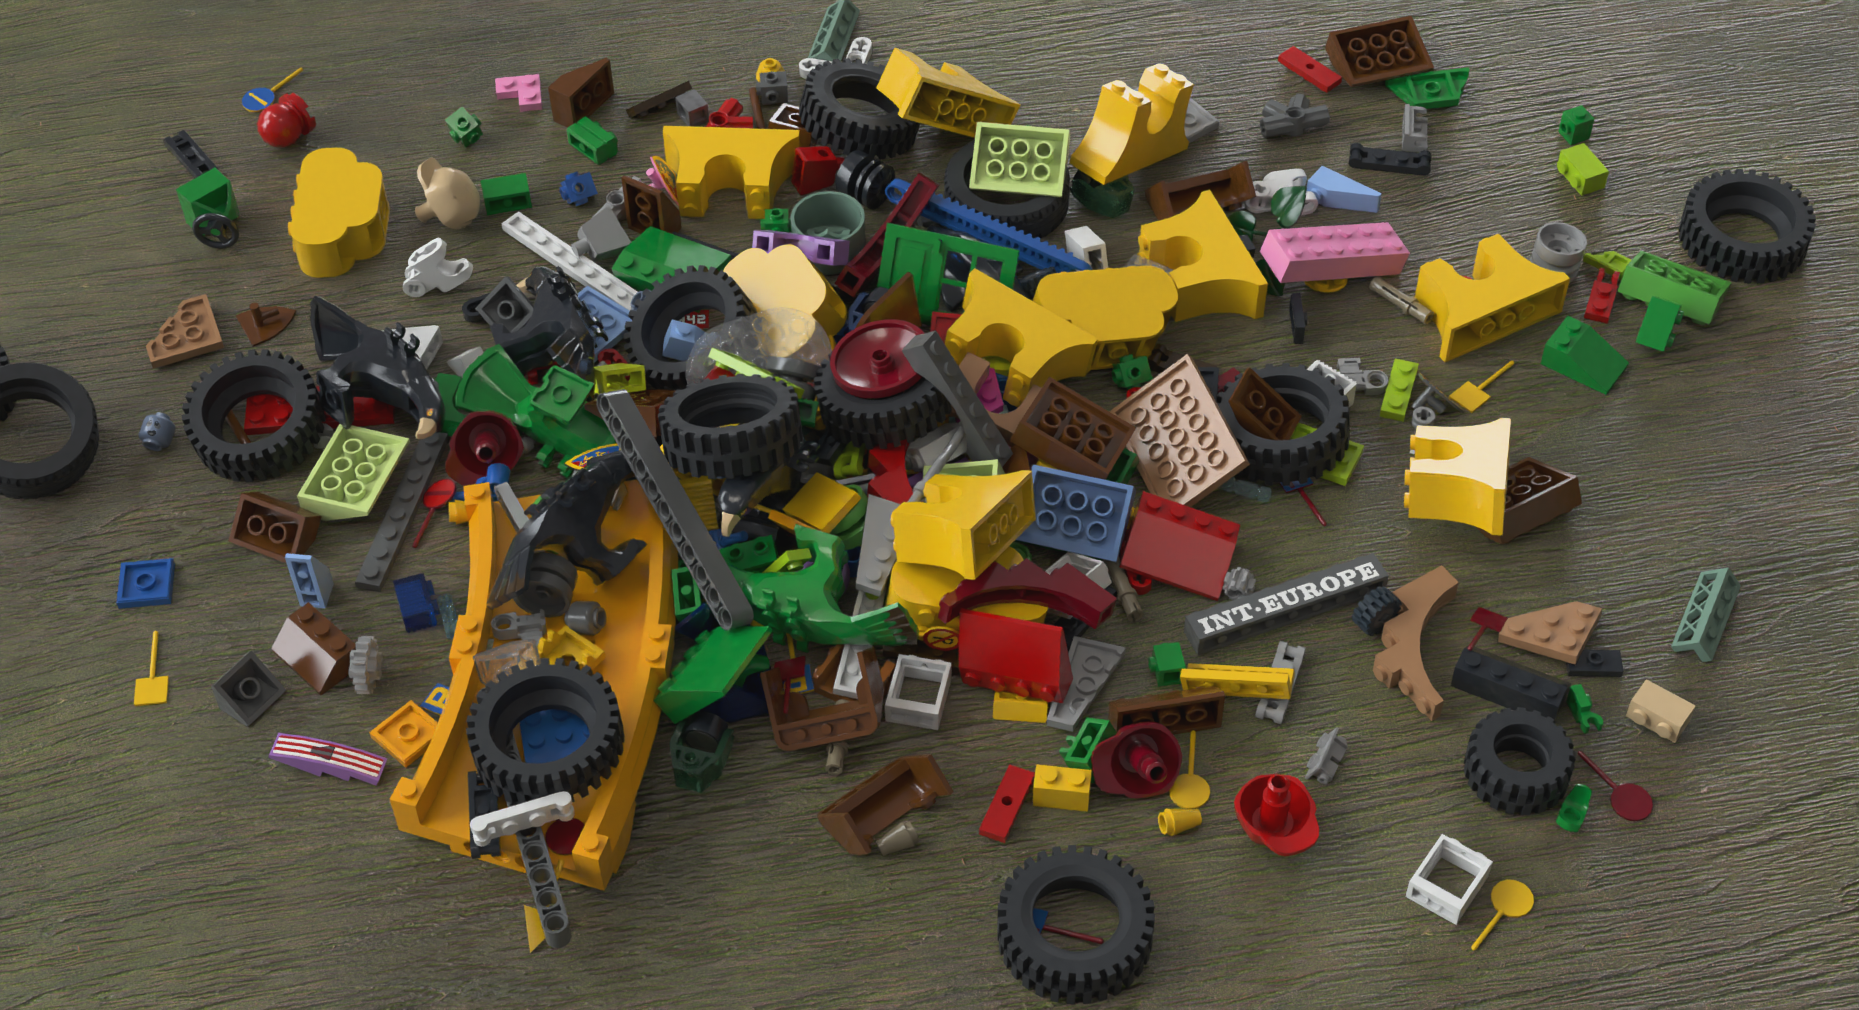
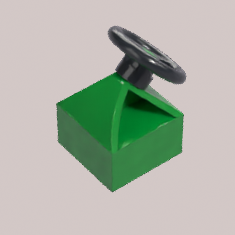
[176,168,240,249]

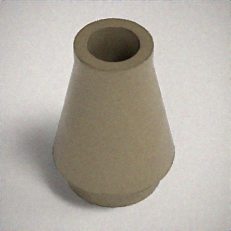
[875,821,919,856]

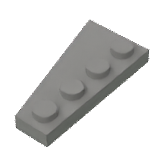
[856,494,901,597]
[1047,636,1126,732]

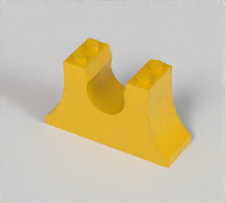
[876,48,1020,138]
[1069,64,1194,185]
[663,126,800,219]
[1137,190,1268,322]
[1415,234,1570,362]
[945,268,1098,408]
[1404,418,1511,536]
[891,470,1036,580]

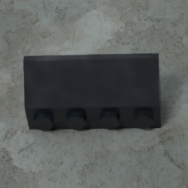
[1450,645,1571,720]

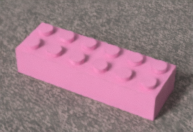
[1260,222,1410,283]

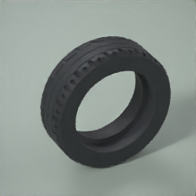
[944,140,1070,239]
[0,362,99,499]

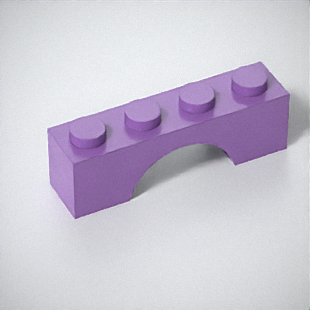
[752,230,850,266]

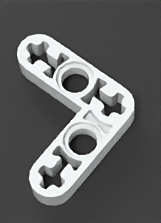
[799,37,872,79]

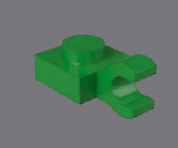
[1566,684,1603,734]

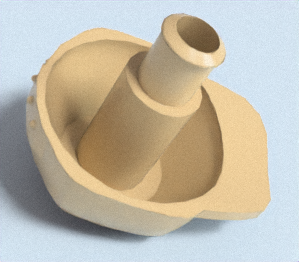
[415,157,480,229]

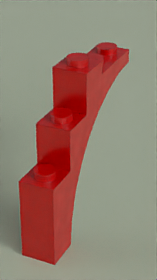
[867,436,915,504]

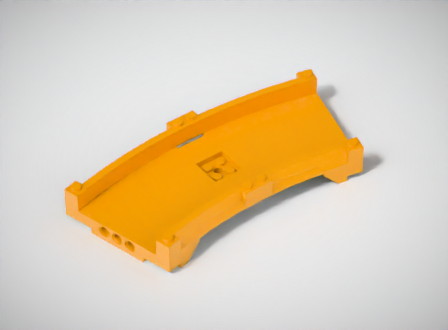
[390,480,678,891]

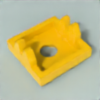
[528,625,606,671]

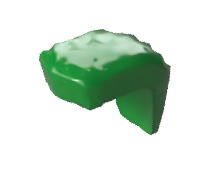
[732,654,770,689]
[1556,784,1592,832]

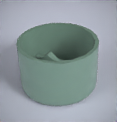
[791,191,866,275]

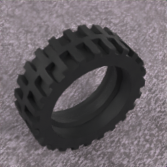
[1217,363,1350,486]
[658,374,803,479]

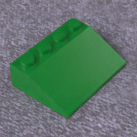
[612,226,732,313]
[653,626,773,724]

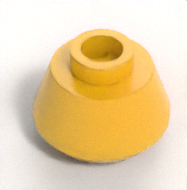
[756,58,785,82]

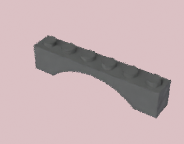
[901,331,1013,467]

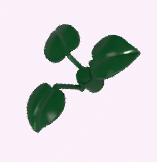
[1228,186,1307,296]

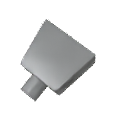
[571,206,631,262]

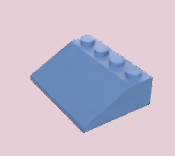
[1016,464,1136,562]

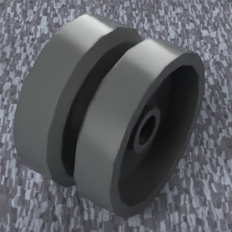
[766,356,822,402]
[513,552,578,618]

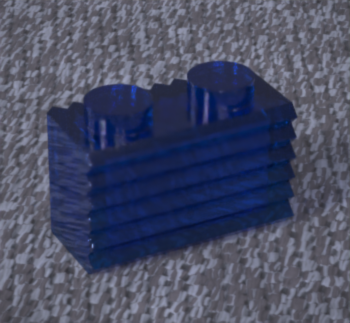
[393,573,440,633]

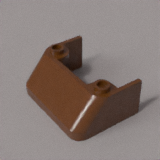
[1144,161,1256,221]
[760,647,884,751]
[817,754,954,856]

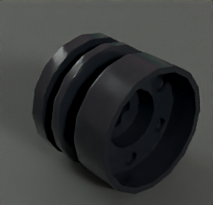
[835,150,895,210]

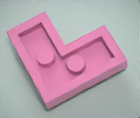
[495,74,542,112]

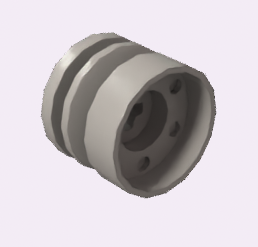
[1530,222,1587,283]

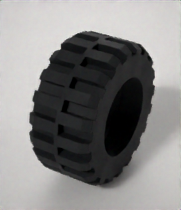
[1464,707,1576,816]

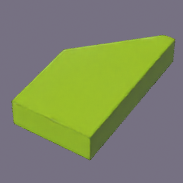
[1583,251,1631,280]

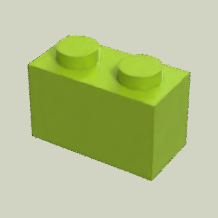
[1557,143,1609,196]

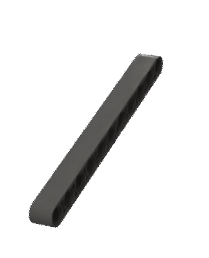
[597,389,754,630]
[478,687,572,948]

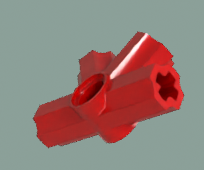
[706,97,753,129]

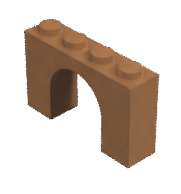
[945,352,1042,452]

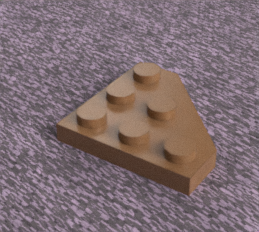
[146,294,224,369]
[1498,601,1602,665]

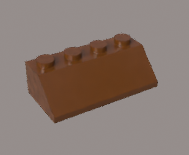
[1108,686,1225,735]

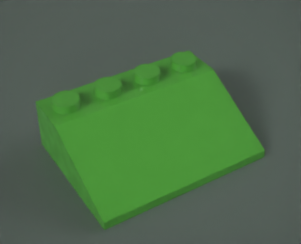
[1617,251,1732,325]

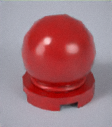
[257,93,316,148]

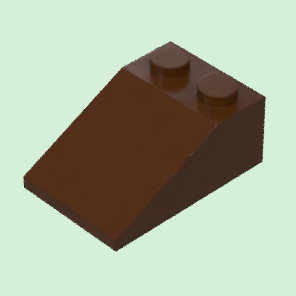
[548,58,614,128]
[621,175,682,234]
[1228,367,1302,440]

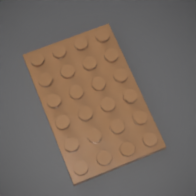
[1109,354,1250,507]

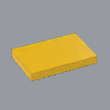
[783,472,861,534]

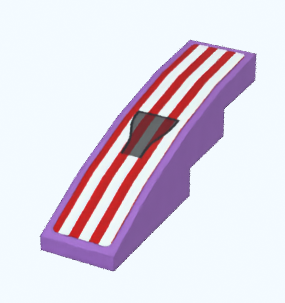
[268,733,387,786]

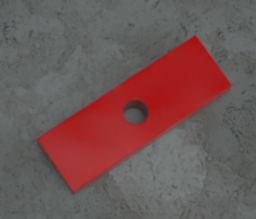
[1278,46,1342,93]
[979,764,1035,843]

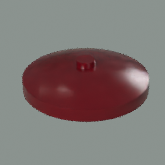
[830,319,924,398]

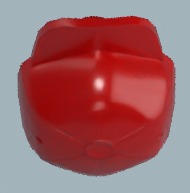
[1234,774,1319,856]

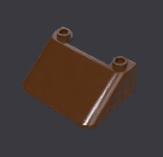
[856,272,922,329]

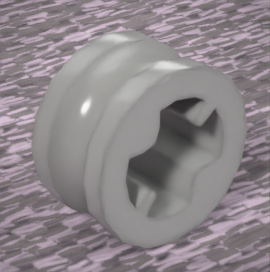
[1411,407,1435,429]

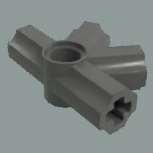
[1260,94,1330,138]

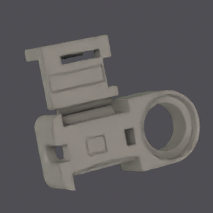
[1337,358,1388,396]
[491,609,547,657]

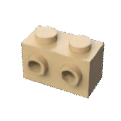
[1626,679,1696,743]

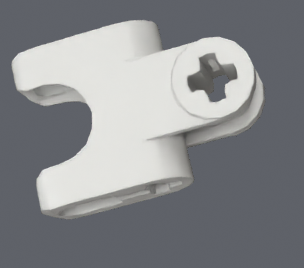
[1245,169,1318,215]
[402,238,473,297]

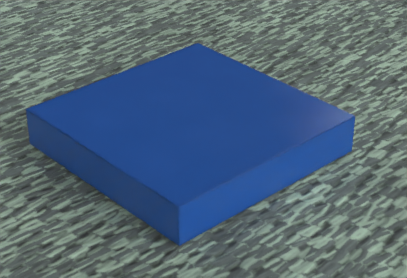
[116,558,175,609]

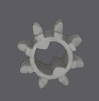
[1222,567,1256,600]

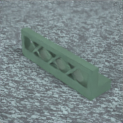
[808,0,860,62]
[1671,567,1741,662]

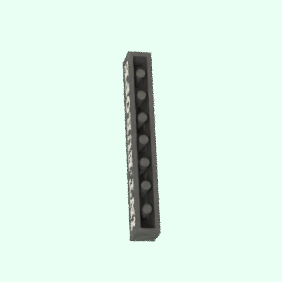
[1184,553,1389,655]

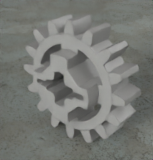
[349,636,383,694]

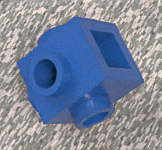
[559,171,598,206]

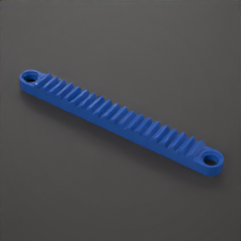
[885,179,1092,273]

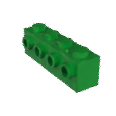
[678,535,779,574]

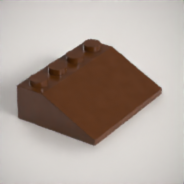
[1325,16,1434,87]
[1010,377,1136,480]
[584,389,677,440]
[1475,457,1582,544]

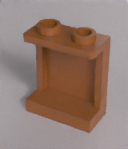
[812,644,896,702]

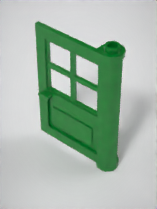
[871,223,1020,326]

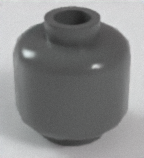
[564,601,607,635]

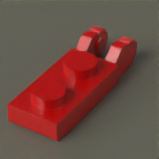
[1584,268,1620,324]

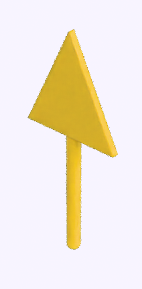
[524,859,564,953]

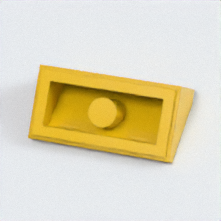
[993,691,1048,723]

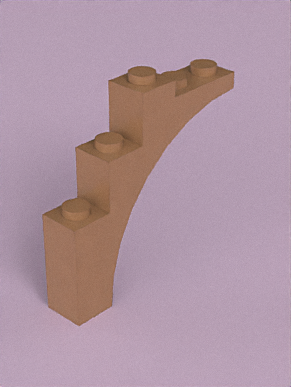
[1373,565,1459,721]

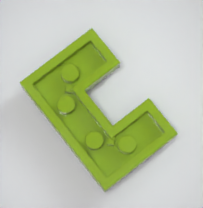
[1290,423,1364,486]

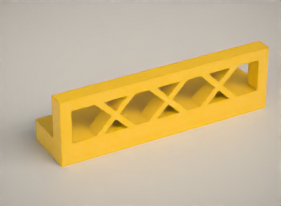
[1180,663,1295,699]

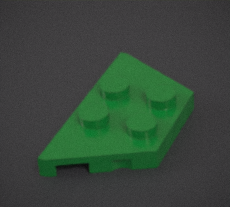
[1385,67,1470,109]

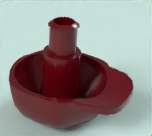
[445,410,524,486]
[1091,722,1182,799]

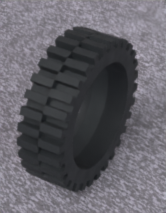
[799,58,920,160]
[1679,169,1816,284]
[623,265,759,390]
[182,349,326,482]
[814,351,952,449]
[466,658,625,804]
[997,845,1155,1005]

